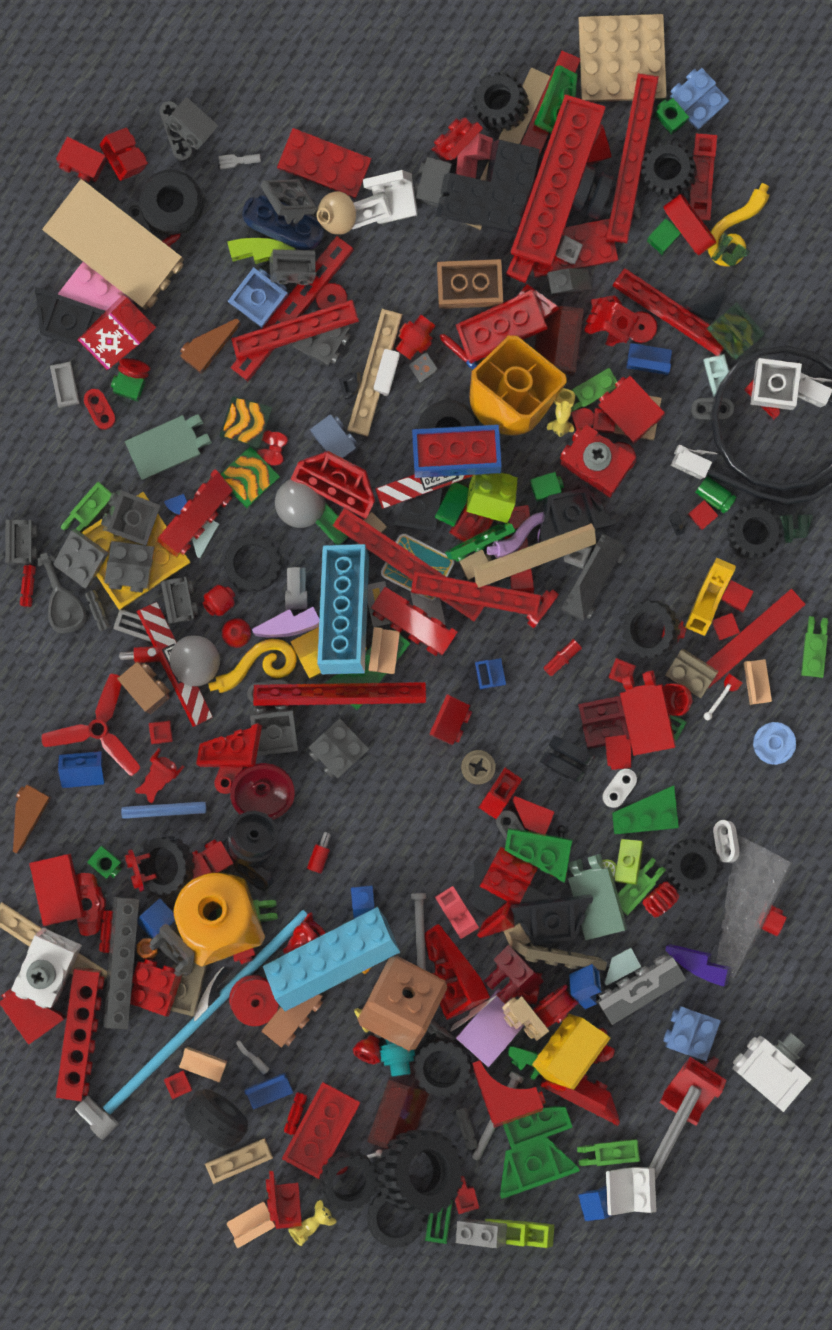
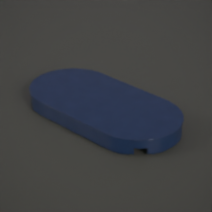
[242,196,324,250]

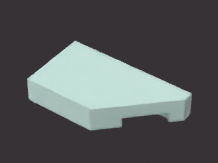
[703,354,729,398]
[192,521,219,558]
[604,948,641,986]

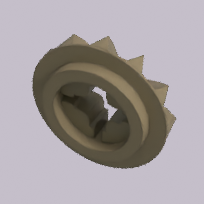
[461,750,495,784]

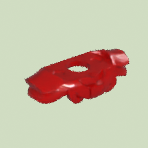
[76,873,106,936]

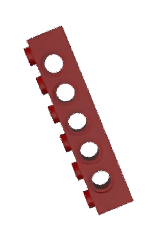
[56,967,105,1101]

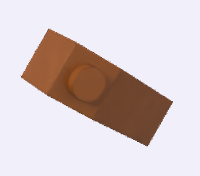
[180,319,241,374]
[13,785,52,854]

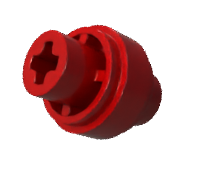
[395,314,436,360]

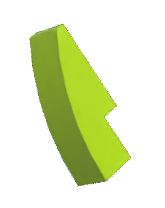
[227,238,296,264]
[485,1219,554,1248]

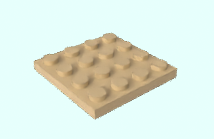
[578,14,666,102]

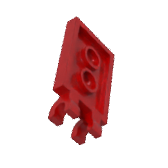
[620,670,676,756]

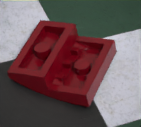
[578,696,629,749]

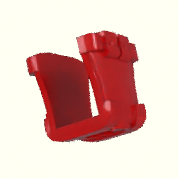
[584,298,640,347]

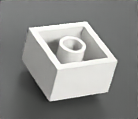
[751,358,802,410]

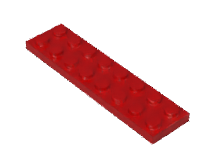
[511,94,606,267]

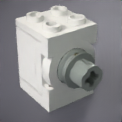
[11,928,82,1008]
[732,1033,812,1112]

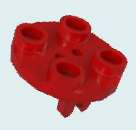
[125,849,156,892]

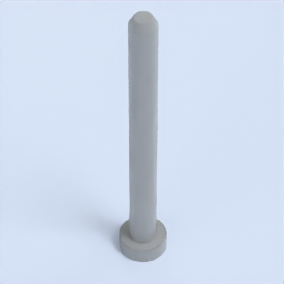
[411,893,426,970]
[472,1071,524,1161]

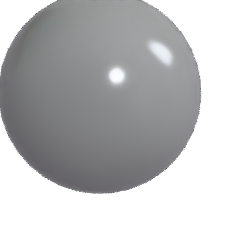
[275,479,326,528]
[170,635,220,686]

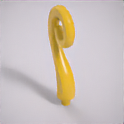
[708,183,769,267]
[208,639,297,693]

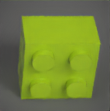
[466,473,518,523]

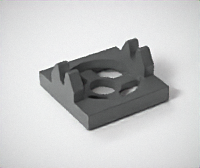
[261,179,317,224]
[149,924,194,977]

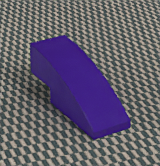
[666,944,731,986]

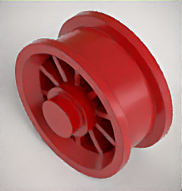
[229,975,279,1026]
[532,984,579,1028]

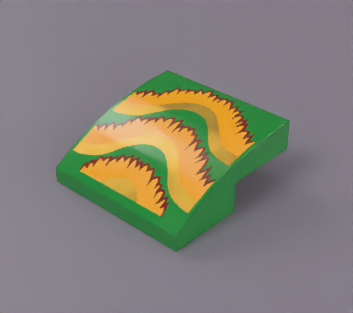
[221,446,280,508]

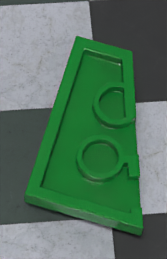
[534,65,577,134]

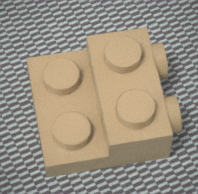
[502,997,549,1041]

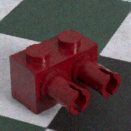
[483,945,543,1004]

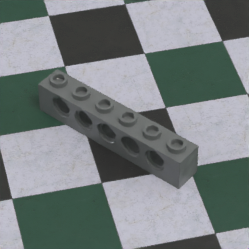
[102,897,139,1029]

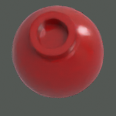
[222,618,251,648]
[352,1035,381,1064]

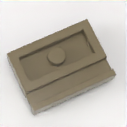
[665,648,719,698]

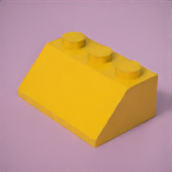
[291,627,367,679]
[532,1014,610,1090]

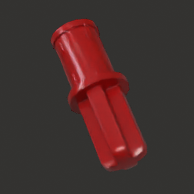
[544,639,582,676]

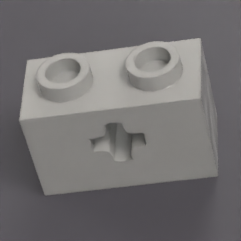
[456,1219,507,1248]

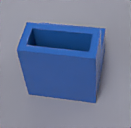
[475,658,506,690]
[137,898,175,939]
[569,964,601,1009]
[579,1186,613,1221]

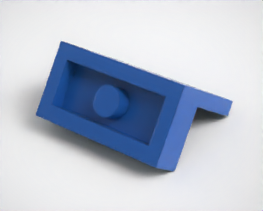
[626,343,672,375]
[58,751,104,788]
[244,1072,293,1109]

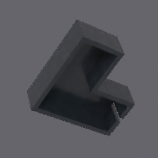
[436,140,540,234]

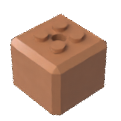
[358,955,447,1051]

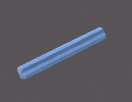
[121,802,207,818]

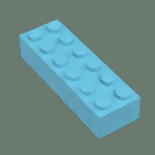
[317,544,369,674]
[263,907,400,1011]

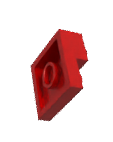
[431,118,483,161]
[479,847,538,905]
[130,959,182,1017]

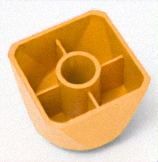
[470,336,566,435]
[174,873,265,967]

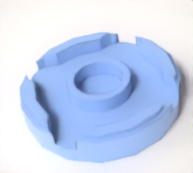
[753,722,796,765]

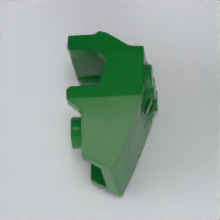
[508,1045,540,1080]

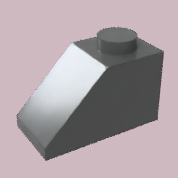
[547,268,592,298]

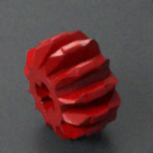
[642,882,680,917]

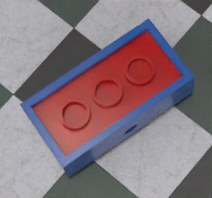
[412,425,501,478]

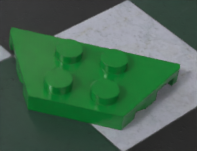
[500,1137,580,1199]

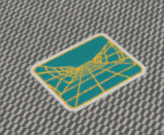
[381,534,454,601]

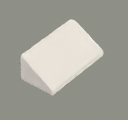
[352,192,392,230]
[374,349,400,396]

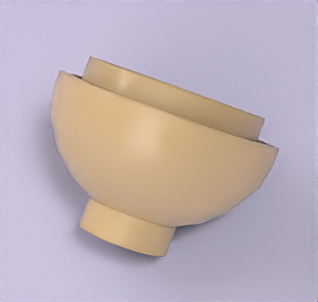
[317,192,356,235]

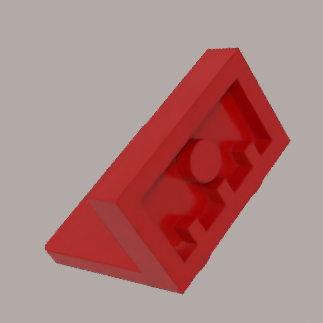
[266,1171,302,1229]

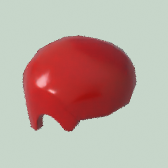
[663,683,693,716]

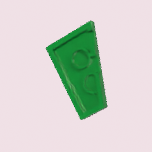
[445,523,515,562]
[612,785,679,834]
[505,828,572,883]
[503,1106,573,1150]

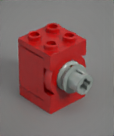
[560,424,636,498]

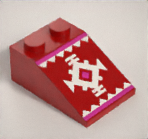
[77,295,156,370]

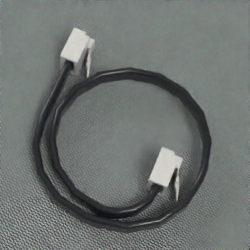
[671,345,832,505]

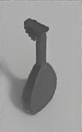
[37,553,87,634]

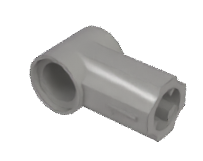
[285,567,307,610]
[75,1095,119,1140]

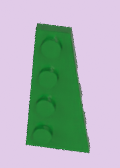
[324,630,411,711]

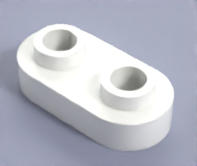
[602,769,637,808]
[713,820,740,863]

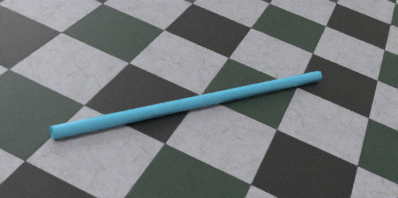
[103,910,308,1115]

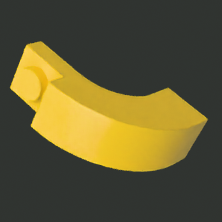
[685,557,736,636]

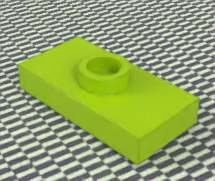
[615,839,644,884]

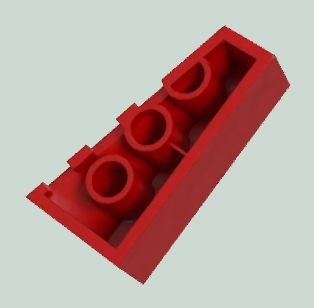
[157,469,233,558]
[370,587,457,656]

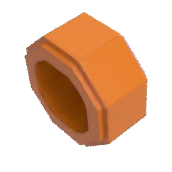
[137,938,158,960]

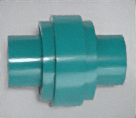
[380,1039,415,1077]

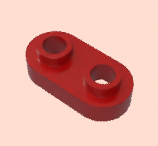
[84,389,116,430]
[526,589,559,628]
[215,767,243,794]

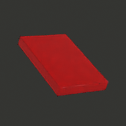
[29,854,85,926]

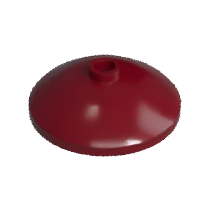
[230,763,295,820]

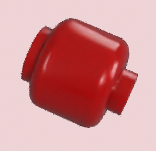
[203,585,235,616]

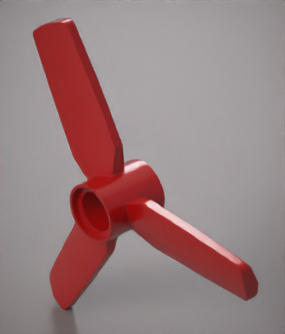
[42,674,140,776]

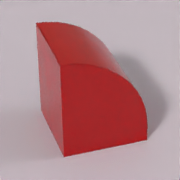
[721,580,754,613]

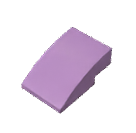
[252,607,319,638]
[456,988,524,1067]

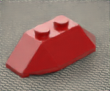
[290,451,375,519]
[540,1074,620,1126]

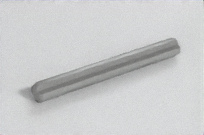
[648,1085,701,1180]

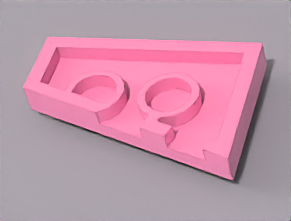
[58,262,134,311]

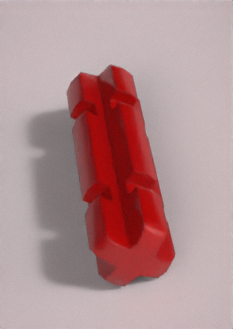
[20,565,36,607]
[99,910,113,953]
[284,1092,307,1135]

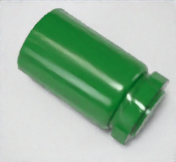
[695,475,736,514]

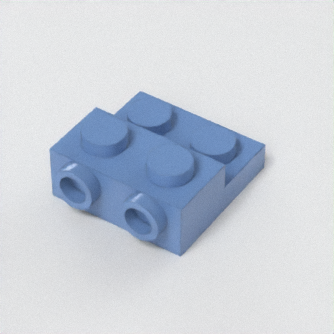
[669,68,729,130]
[228,267,288,328]
[663,1006,720,1061]

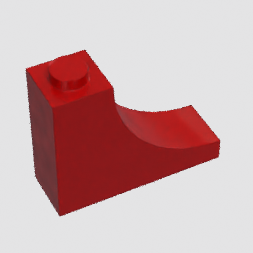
[472,1060,546,1128]

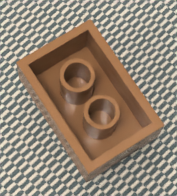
[437,259,503,309]
[117,662,170,714]

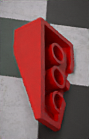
[424,924,490,1020]

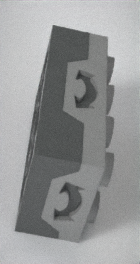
[596,954,686,1025]

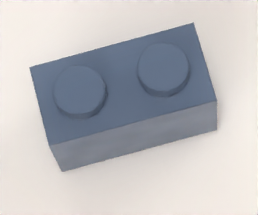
[310,414,357,459]

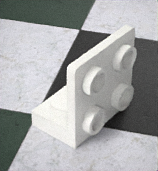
[363,170,418,224]
[606,1167,656,1215]

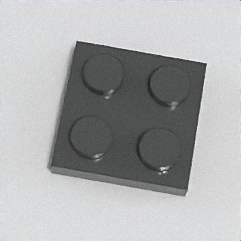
[53,529,108,589]

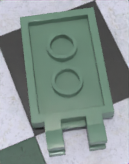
[125,414,212,481]
[568,854,627,940]

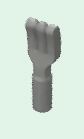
[219,154,261,170]
[236,1040,270,1075]

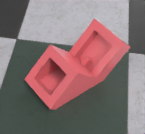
[456,133,493,179]
[435,886,479,939]

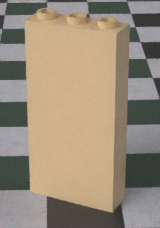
[42,179,184,310]

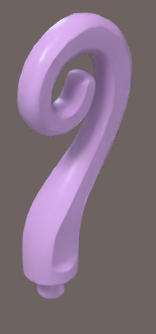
[487,512,543,558]

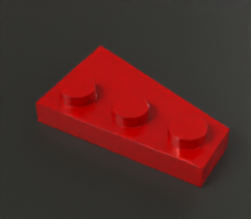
[196,723,262,767]

